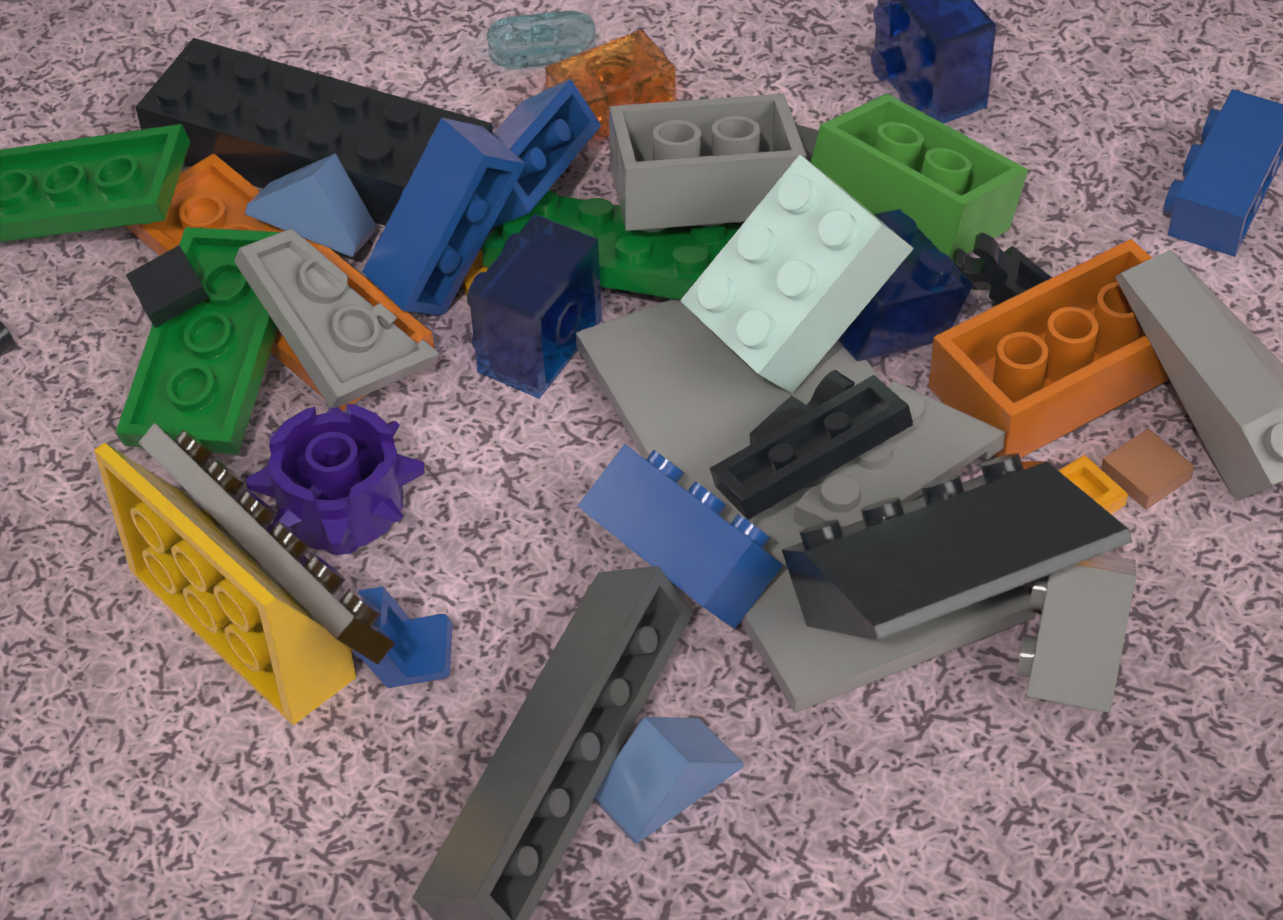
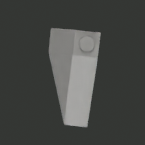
[1115,249,1283,501]

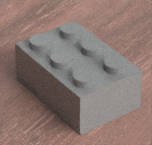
[609,94,806,232]

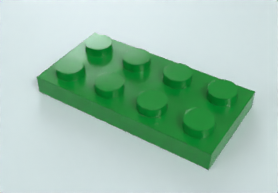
[0,124,190,242]
[482,190,742,300]
[115,227,280,455]

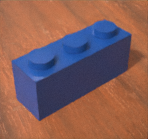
[491,79,602,229]
[1163,89,1283,257]
[362,118,526,316]
[577,444,783,629]

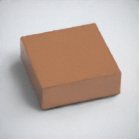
[1101,428,1194,510]

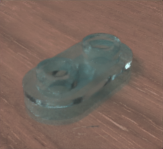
[487,11,596,69]

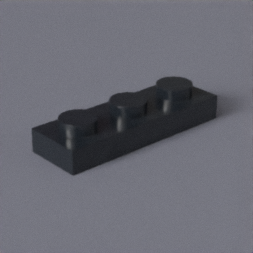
[709,375,914,520]

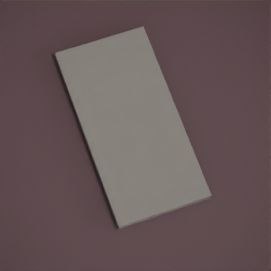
[576,299,1036,713]

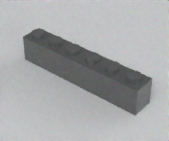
[412,566,693,920]

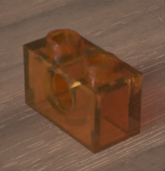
[545,29,676,140]

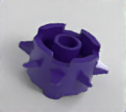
[246,404,425,555]

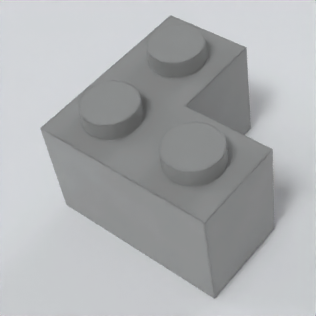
[1017,554,1136,713]

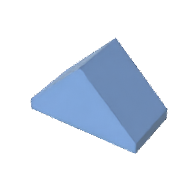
[245,153,376,257]
[593,717,744,844]

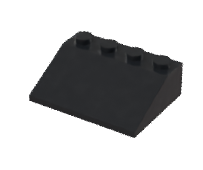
[782,453,1133,640]

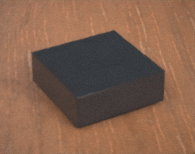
[126,245,209,328]

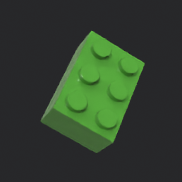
[810,93,1029,266]

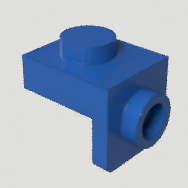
[352,586,453,688]

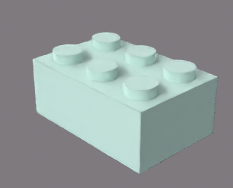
[680,155,914,394]

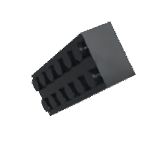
[135,38,493,226]

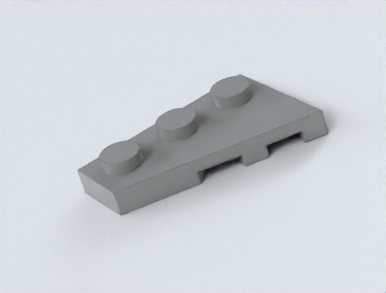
[234,228,440,408]
[794,381,1006,528]

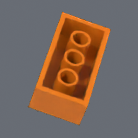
[928,239,1170,458]

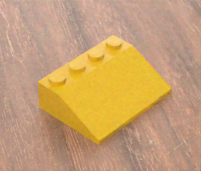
[94,443,356,725]

